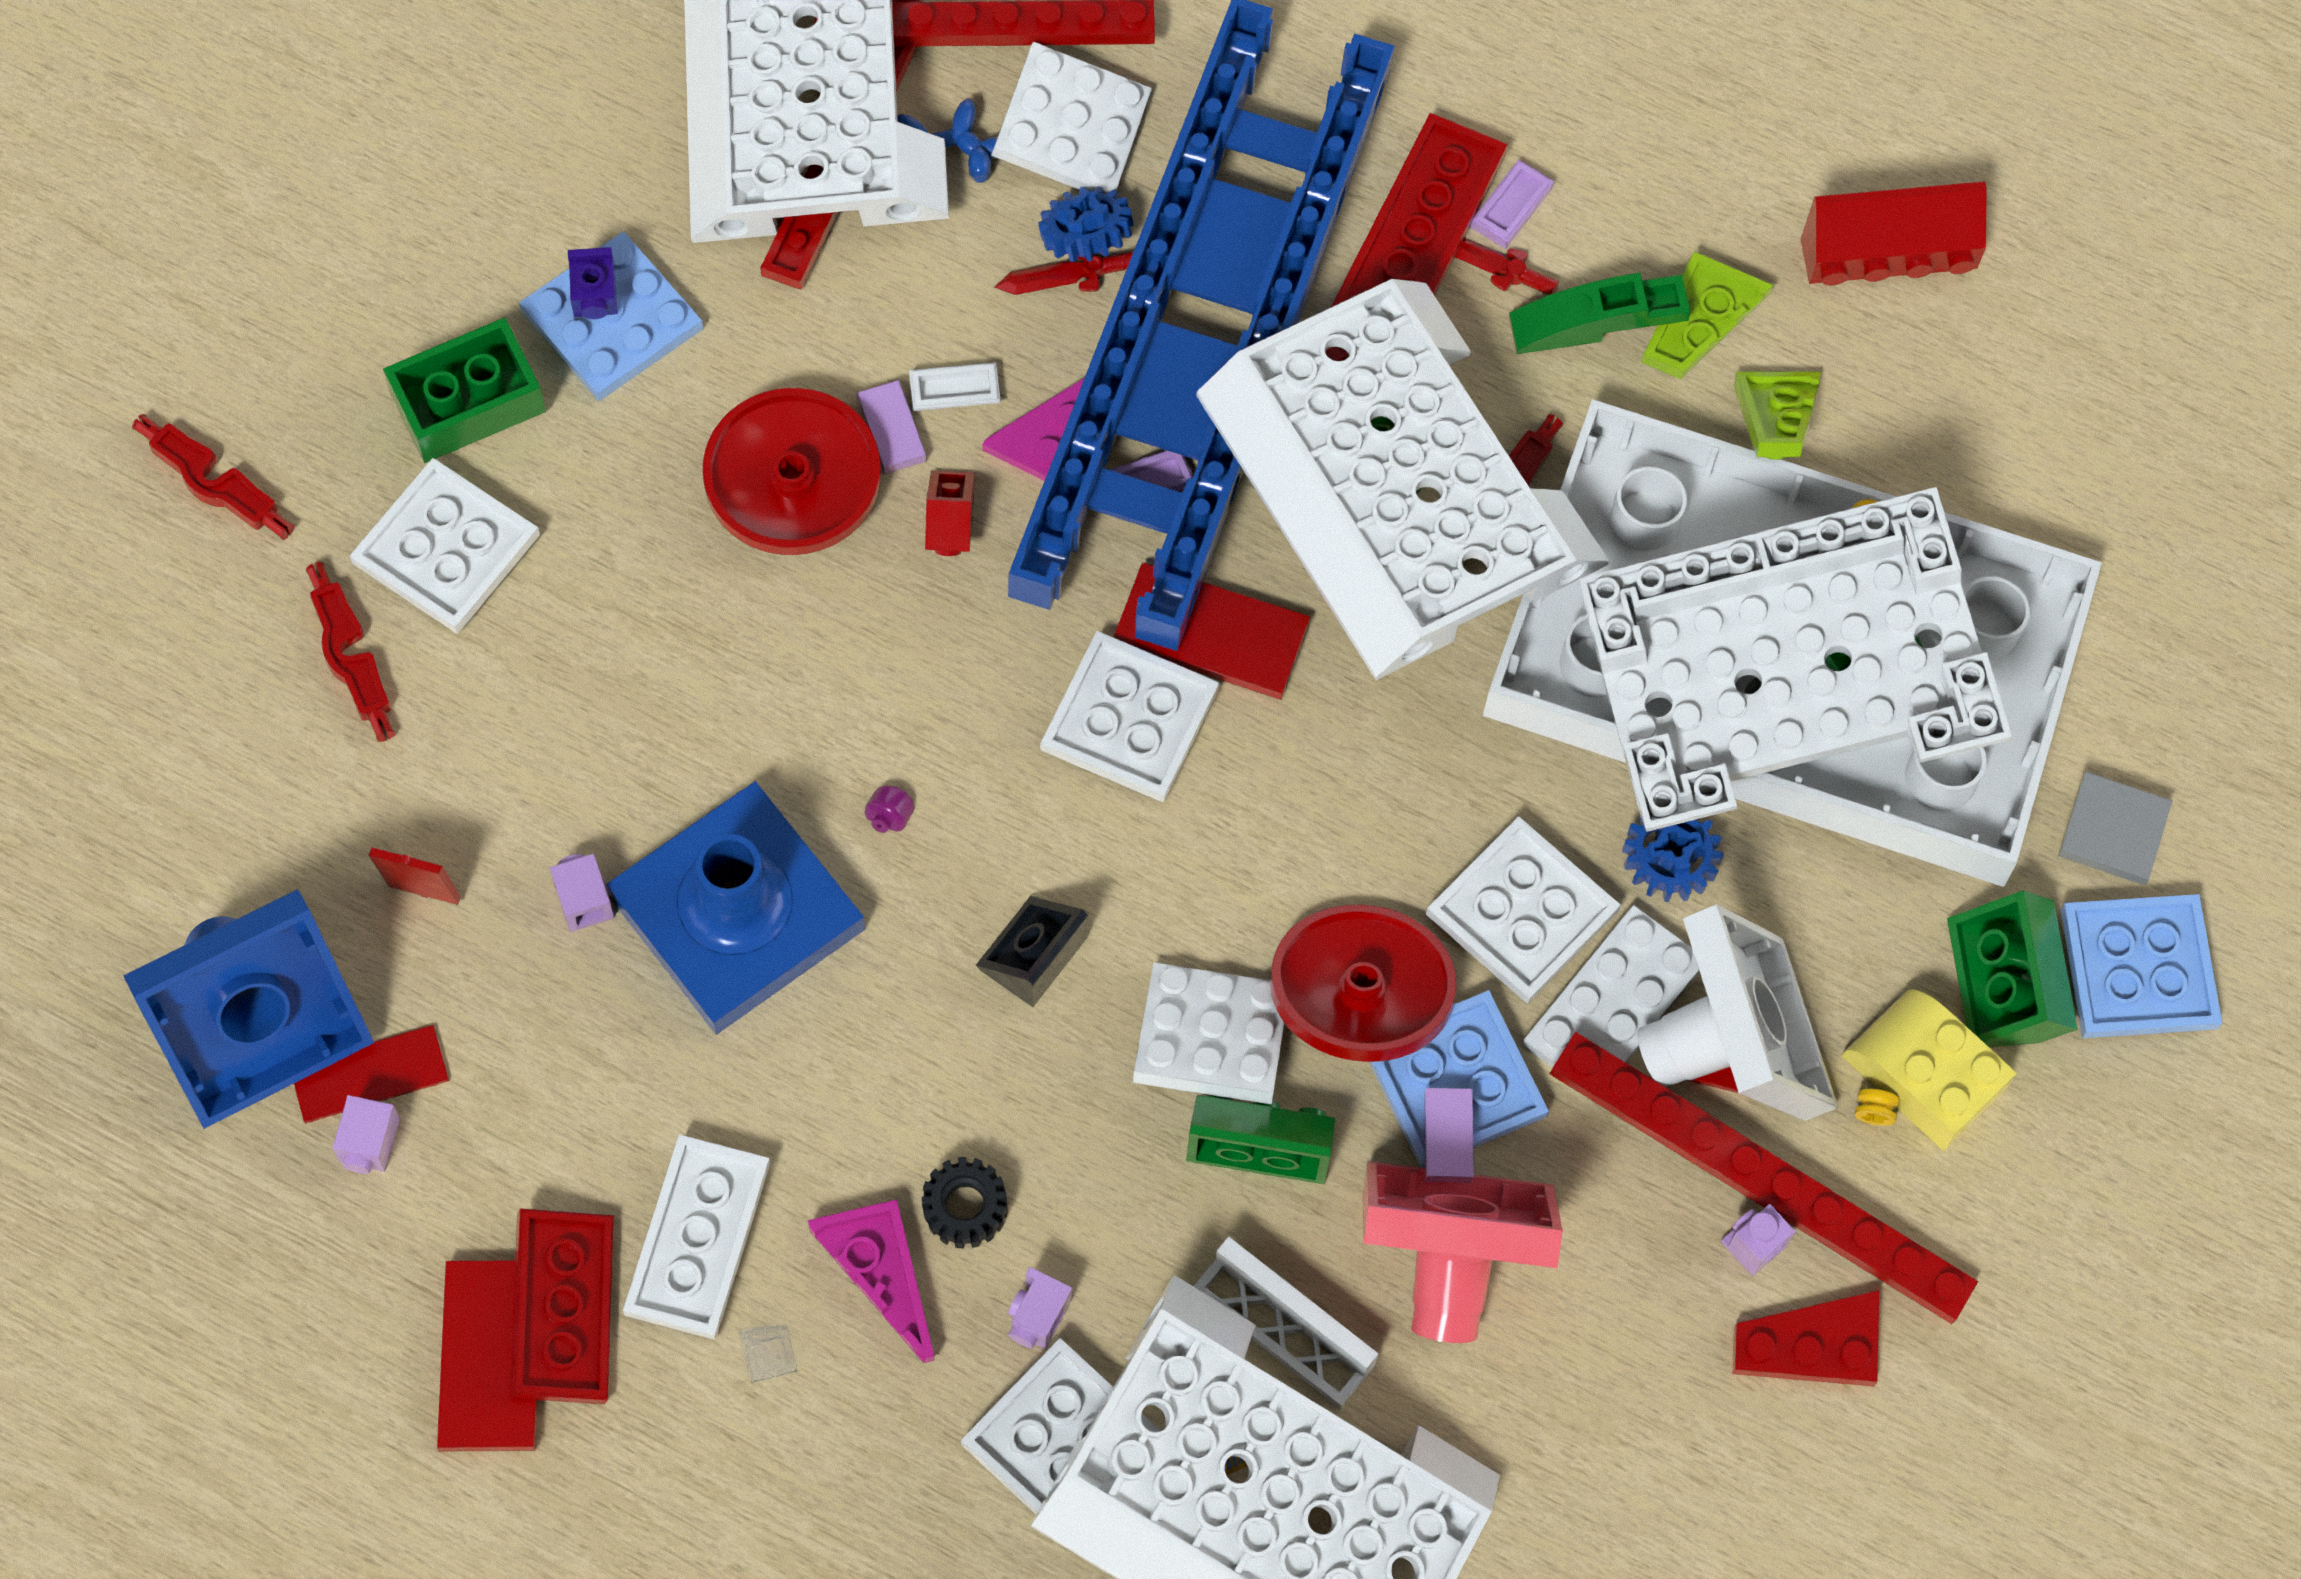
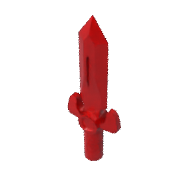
[1455,238,1559,295]
[994,251,1134,295]

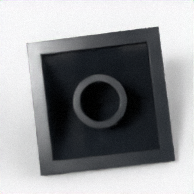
[976,896,1088,1007]

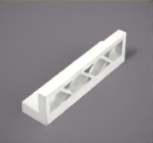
[1193,1237,1379,1409]

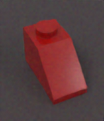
[925,470,975,556]

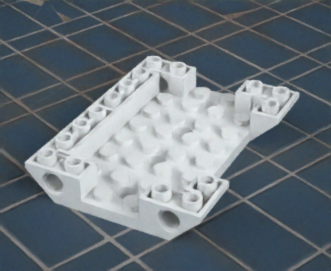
[684,0,949,243]
[1196,279,1609,680]
[1579,487,2013,832]
[1030,1275,1500,1579]

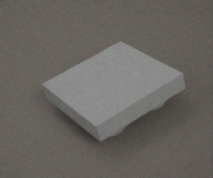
[2058,771,2172,885]

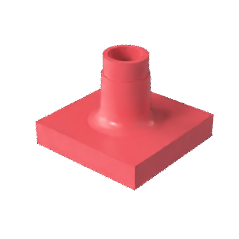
[1362,1161,1563,1343]

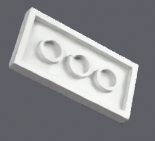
[1522,905,1700,1068]
[623,1134,770,1340]

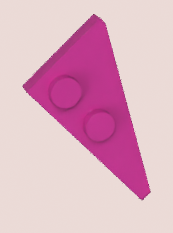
[982,378,1084,481]
[808,1199,935,1363]

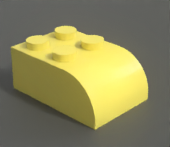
[1842,989,2017,1151]

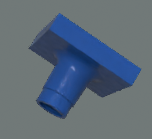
[606,781,865,1035]
[123,889,374,1129]

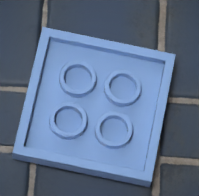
[519,231,703,401]
[2061,894,2222,1039]
[1369,990,1549,1168]

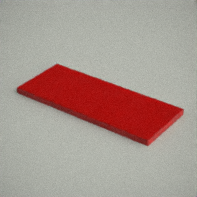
[294,1025,449,1124]

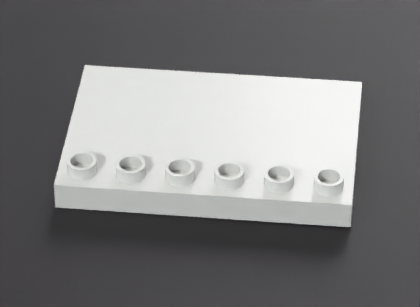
[1483,399,2102,887]

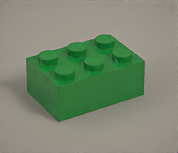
[383,317,546,464]

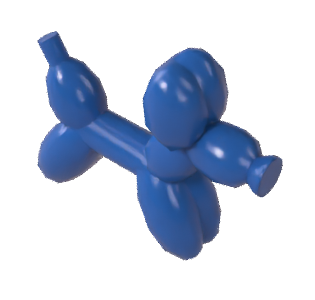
[897,98,998,183]

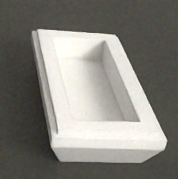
[909,362,1000,411]

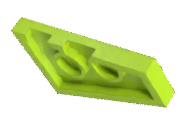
[1641,251,1773,379]
[1734,372,1821,460]

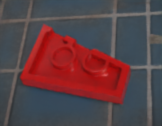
[1732,1290,1879,1387]

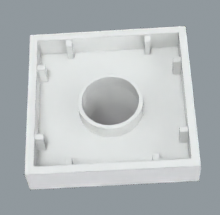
[1638,904,1838,1121]

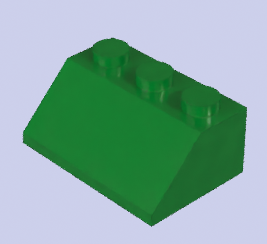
[1947,890,2078,1048]
[1186,1094,1336,1185]

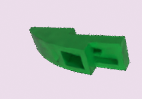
[1509,272,1690,354]

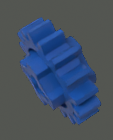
[1038,186,1134,262]
[1622,815,1723,902]

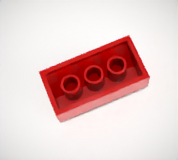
[1801,181,1987,286]

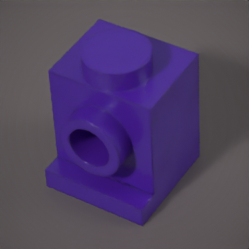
[568,247,618,319]

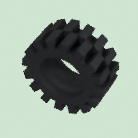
[922,1157,1008,1249]

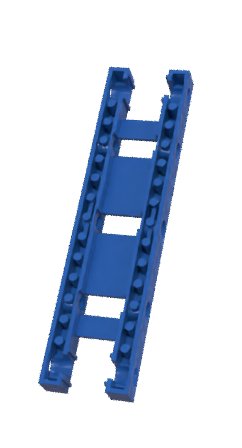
[1008,0,1395,651]

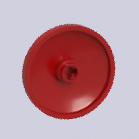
[702,388,881,555]
[1270,905,1456,1062]

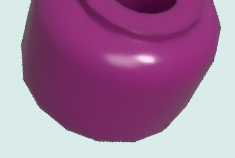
[864,785,915,833]

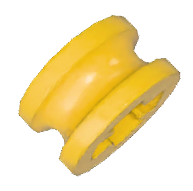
[1854,1089,1900,1126]

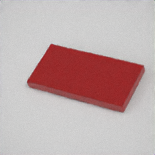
[1113,562,1310,700]
[510,1208,614,1404]
[437,1260,538,1452]

